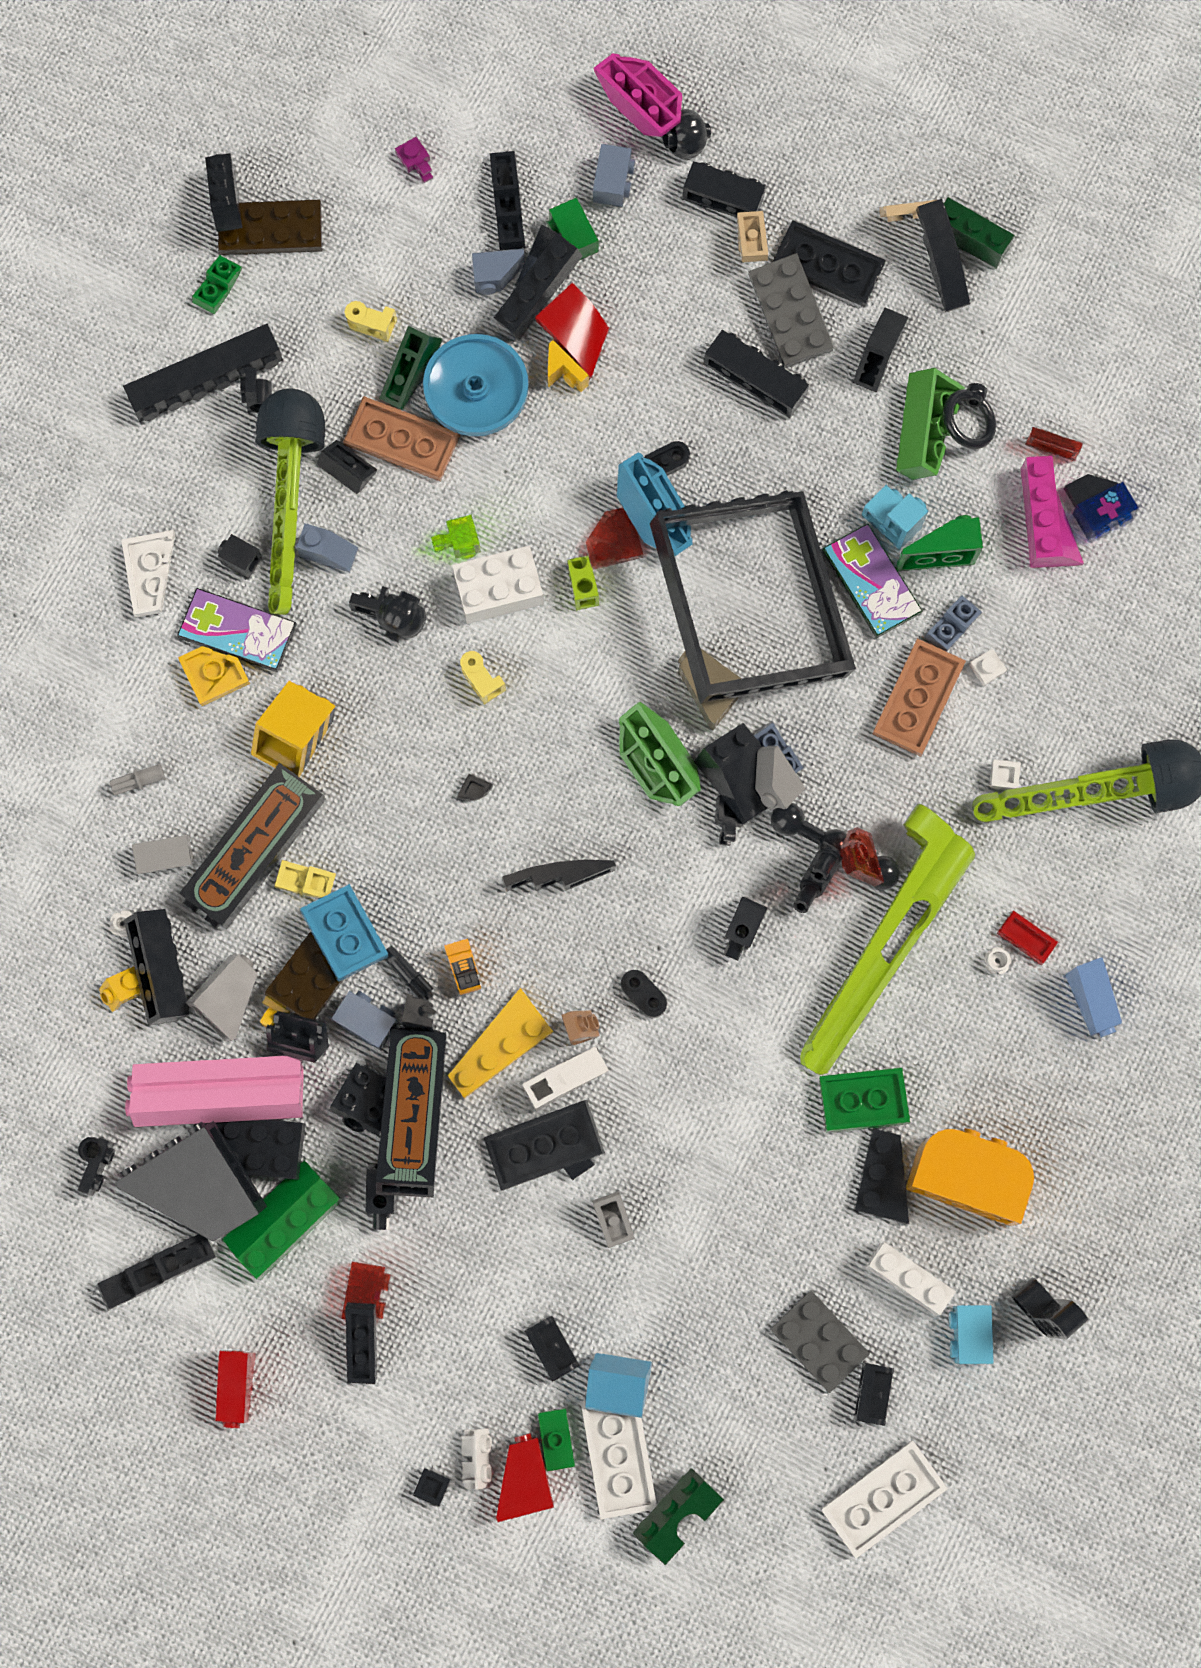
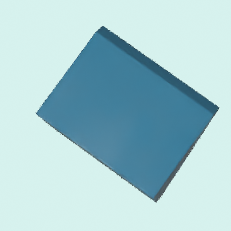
[585,1353,652,1418]

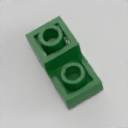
[192,255,242,314]

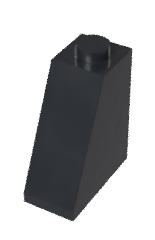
[853,307,908,393]

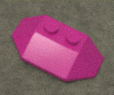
[594,53,682,137]

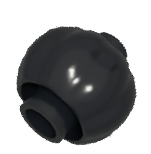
[662,109,711,160]
[377,591,426,642]

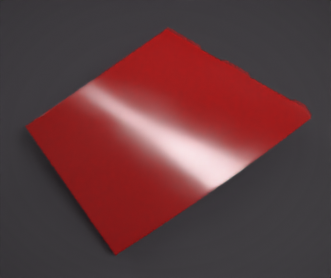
[535,283,609,380]

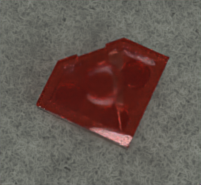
[586,507,644,570]
[841,827,884,886]

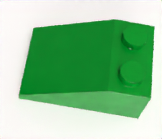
[895,515,983,571]

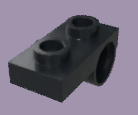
[240,367,272,413]
[77,1137,115,1196]

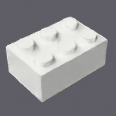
[452,545,544,624]

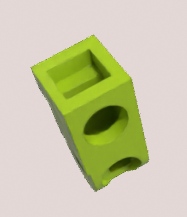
[567,555,599,611]

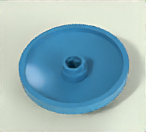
[423,334,528,436]

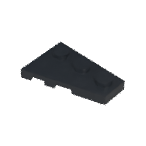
[853,1128,909,1224]

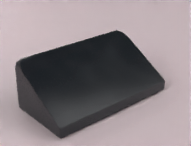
[317,440,377,494]

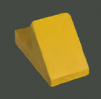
[548,340,589,392]

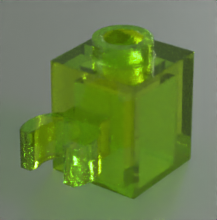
[431,514,481,559]

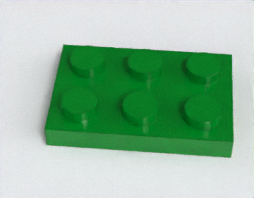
[819,1068,910,1133]

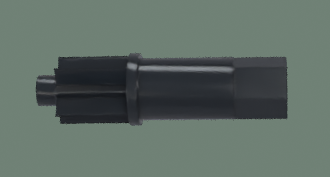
[384,946,434,1001]

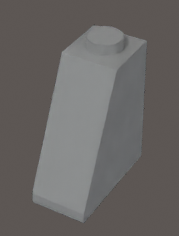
[186,954,258,1041]

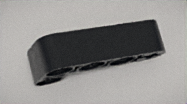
[1011,1277,1089,1340]

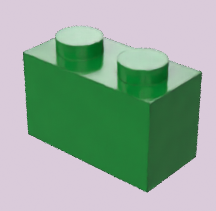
[546,197,599,261]

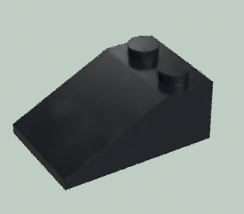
[694,723,768,825]

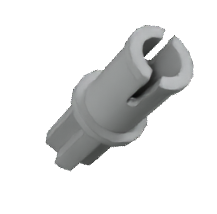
[110,763,166,795]

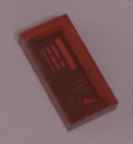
[1025,427,1083,461]

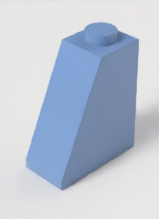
[1065,957,1122,1038]

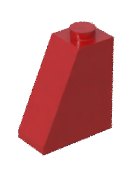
[215,1350,256,1428]
[496,1433,554,1522]

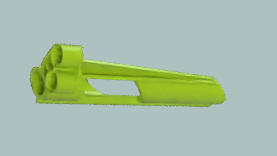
[800,804,975,1075]

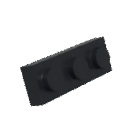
[345,1302,377,1384]

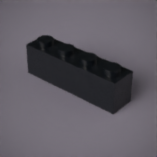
[703,330,809,419]
[124,909,190,1026]

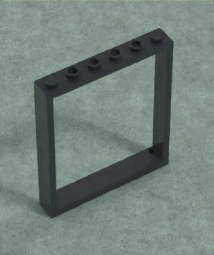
[649,490,856,704]

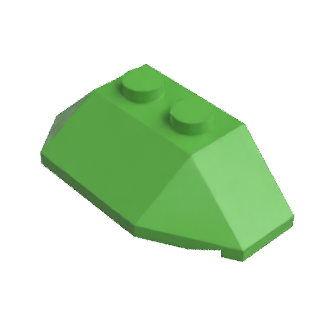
[619,702,701,806]

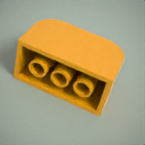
[906,1128,1034,1226]

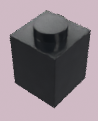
[218,534,262,579]

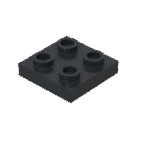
[329,1062,386,1137]

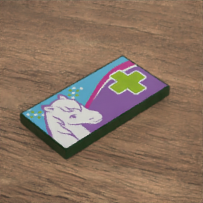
[822,523,923,639]

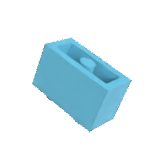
[949,1305,994,1364]

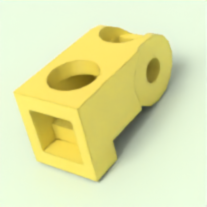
[344,301,397,342]
[460,651,506,705]

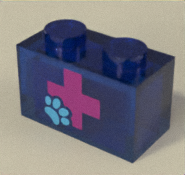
[1072,482,1139,540]

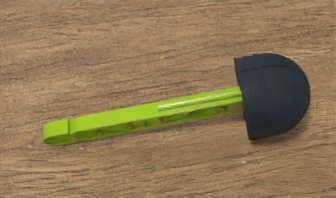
[255,388,326,615]
[972,739,1201,822]

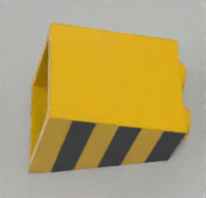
[251,681,336,777]

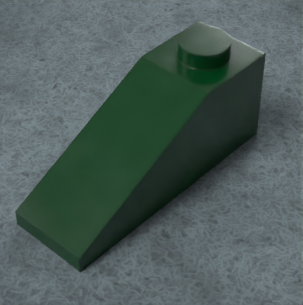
[379,326,443,410]

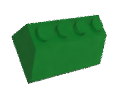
[222,1160,343,1280]

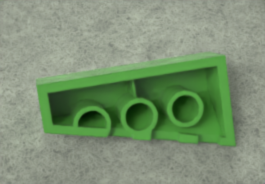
[896,368,965,480]

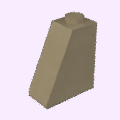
[678,649,742,731]

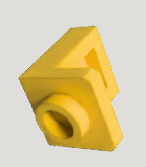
[99,966,141,1012]

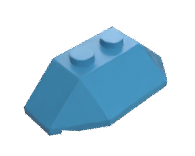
[617,452,693,556]

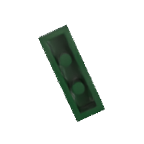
[944,197,1015,269]

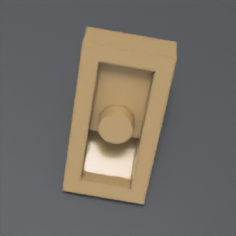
[737,211,768,262]

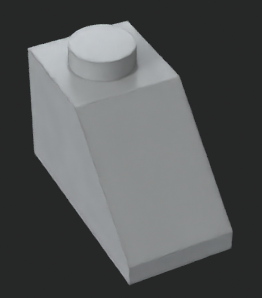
[755,746,806,810]

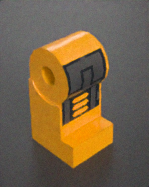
[444,938,481,995]

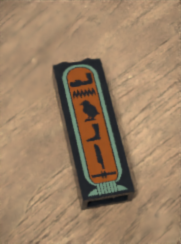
[179,763,326,929]
[376,1028,447,1198]

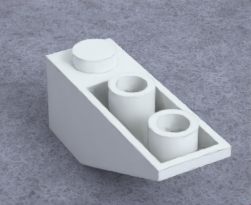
[522,1047,609,1112]

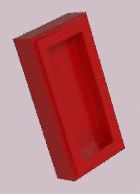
[996,910,1058,965]

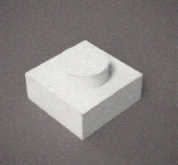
[969,648,1007,687]
[990,759,1021,790]

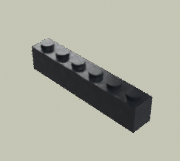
[123,324,283,422]

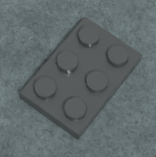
[770,1290,870,1393]

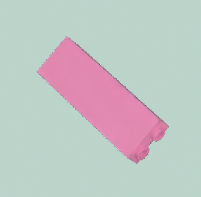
[125,1056,304,1127]

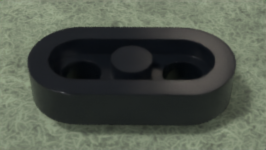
[644,441,690,476]
[621,970,667,1018]

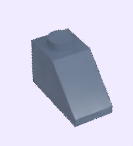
[472,249,525,295]
[296,523,358,573]

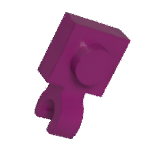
[395,136,433,183]

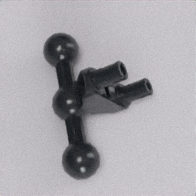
[771,803,901,913]

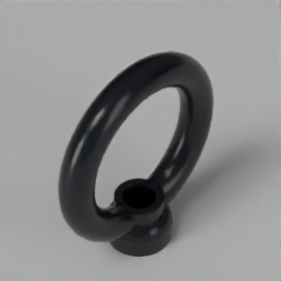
[943,383,996,449]

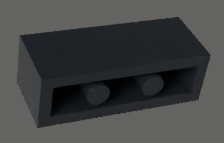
[205,153,243,232]
[682,161,766,218]

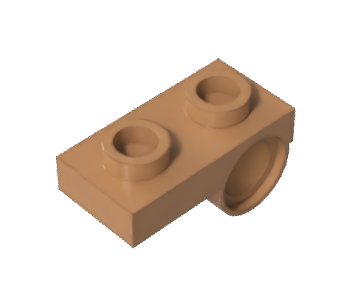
[562,1010,600,1045]

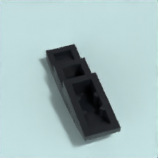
[489,151,525,250]
[916,199,970,313]
[502,859,616,891]
[97,1234,216,1311]

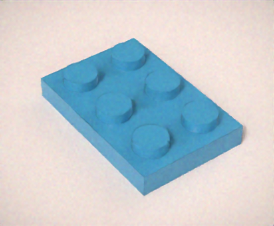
[300,884,388,982]

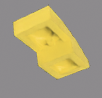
[274,860,336,899]

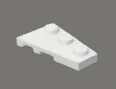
[121,530,175,618]

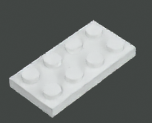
[581,1401,657,1520]
[820,1440,948,1559]

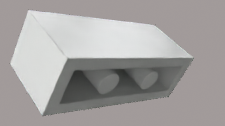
[865,1242,956,1316]

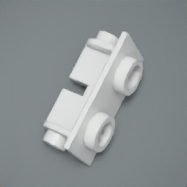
[461,1428,493,1490]

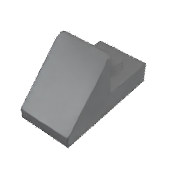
[592,1191,635,1248]

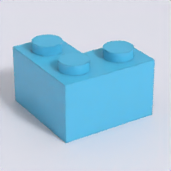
[862,485,928,550]

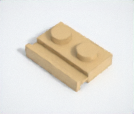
[879,200,936,222]

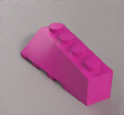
[1020,456,1084,568]

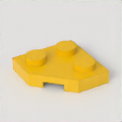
[178,646,250,706]

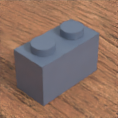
[593,144,636,207]
[331,990,398,1051]

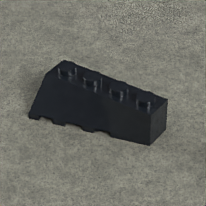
[493,225,582,340]

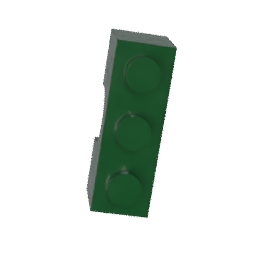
[633,1468,724,1565]

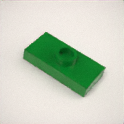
[538,1408,575,1472]

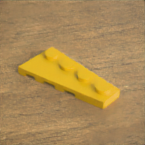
[448,988,553,1099]

